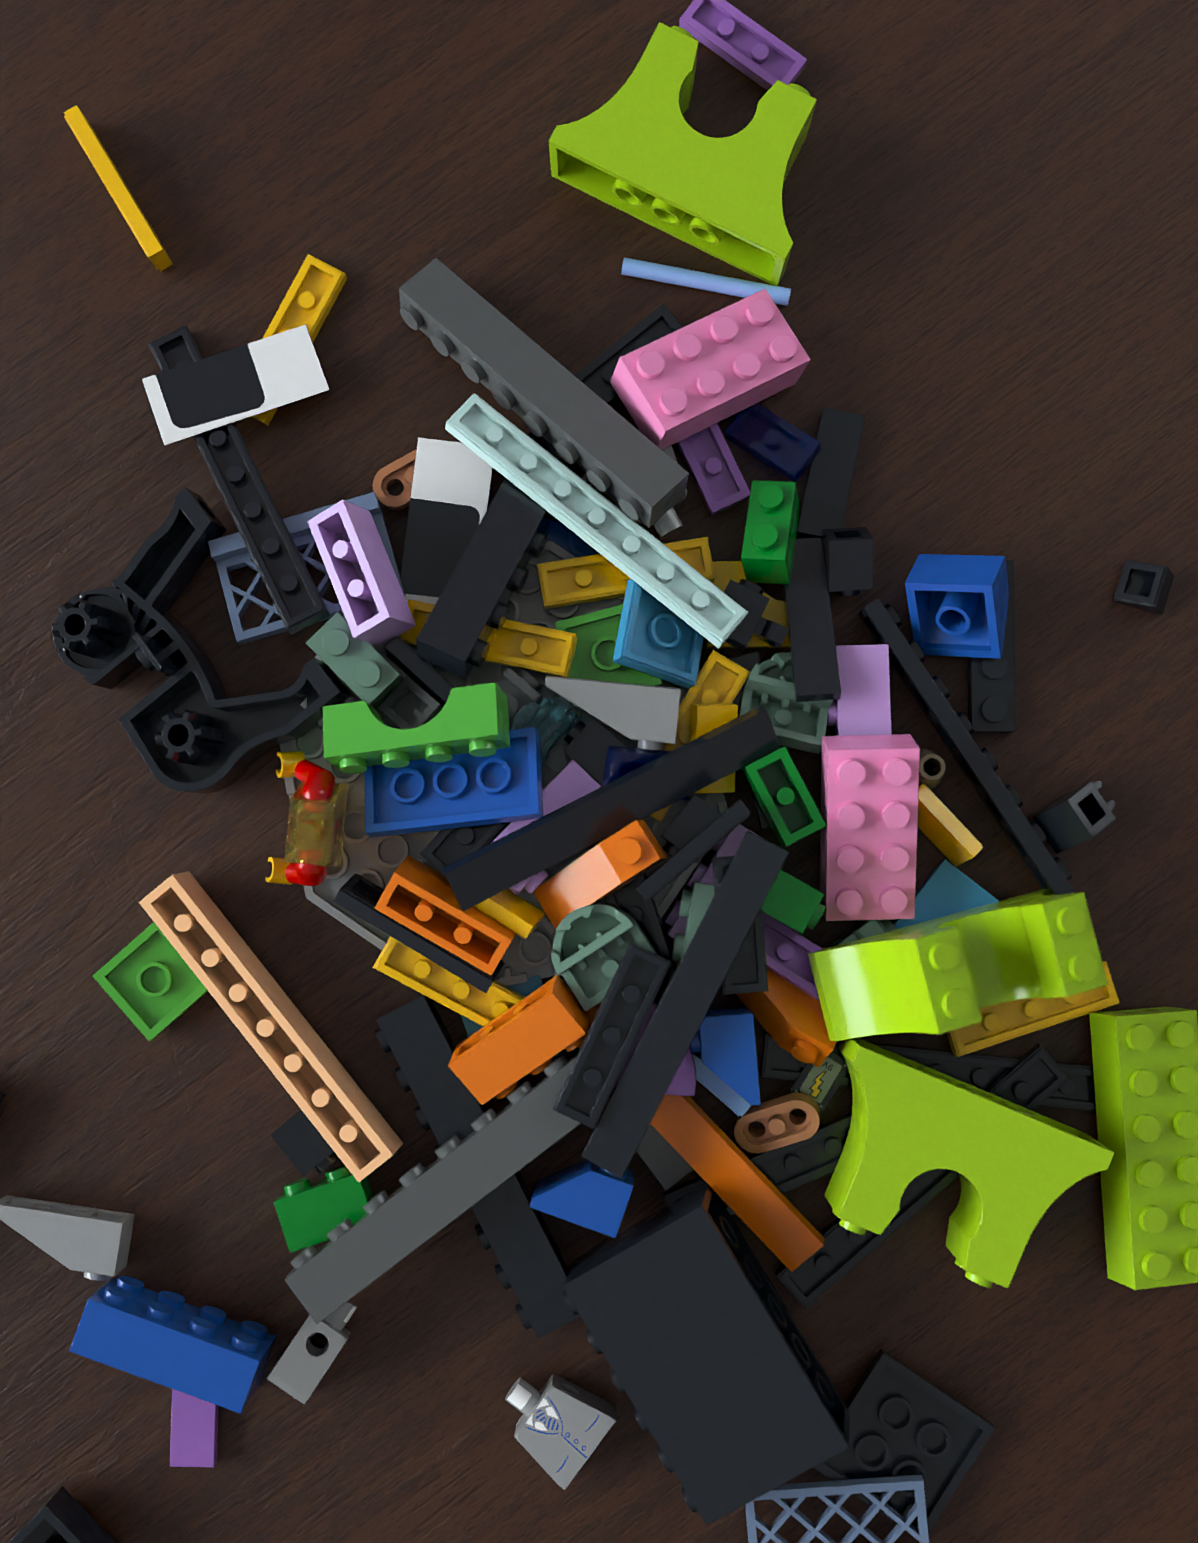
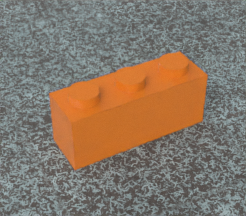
[374,855,515,976]
[448,975,591,1105]

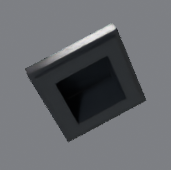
[1113,559,1174,615]

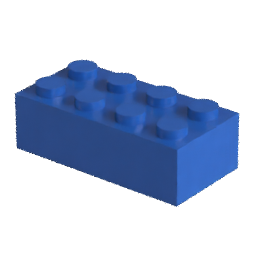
[69,1276,277,1414]

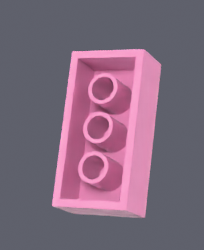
[610,289,811,450]
[820,734,920,921]

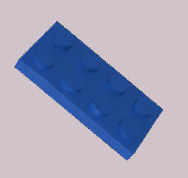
[364,727,543,838]

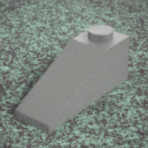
[545,675,681,750]
[0,1195,135,1281]

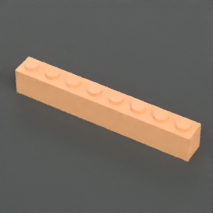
[139,871,403,1182]

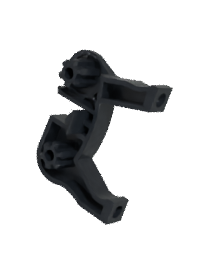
[52,488,351,794]

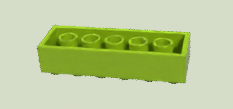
[1089,1007,1198,1290]

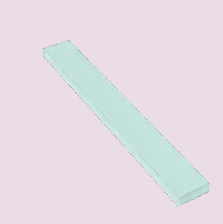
[445,393,748,649]

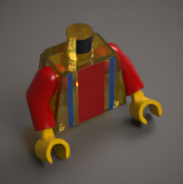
[265,751,348,886]

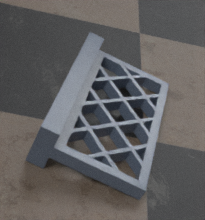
[208,492,406,645]
[745,1475,929,1543]

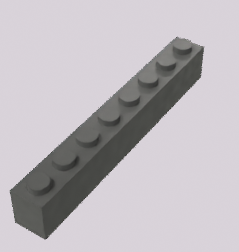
[399,258,689,528]
[285,1053,609,1324]

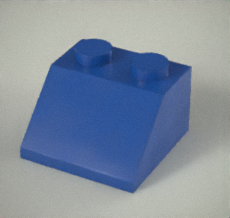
[905,554,1009,659]
[690,1006,761,1106]
[529,1158,634,1238]

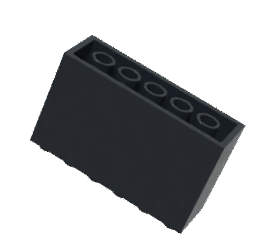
[562,1183,849,1526]

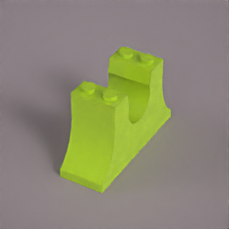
[549,22,817,286]
[807,889,1108,1041]
[824,1037,1114,1288]

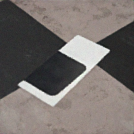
[142,324,329,446]
[401,438,492,605]

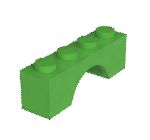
[323,682,510,774]

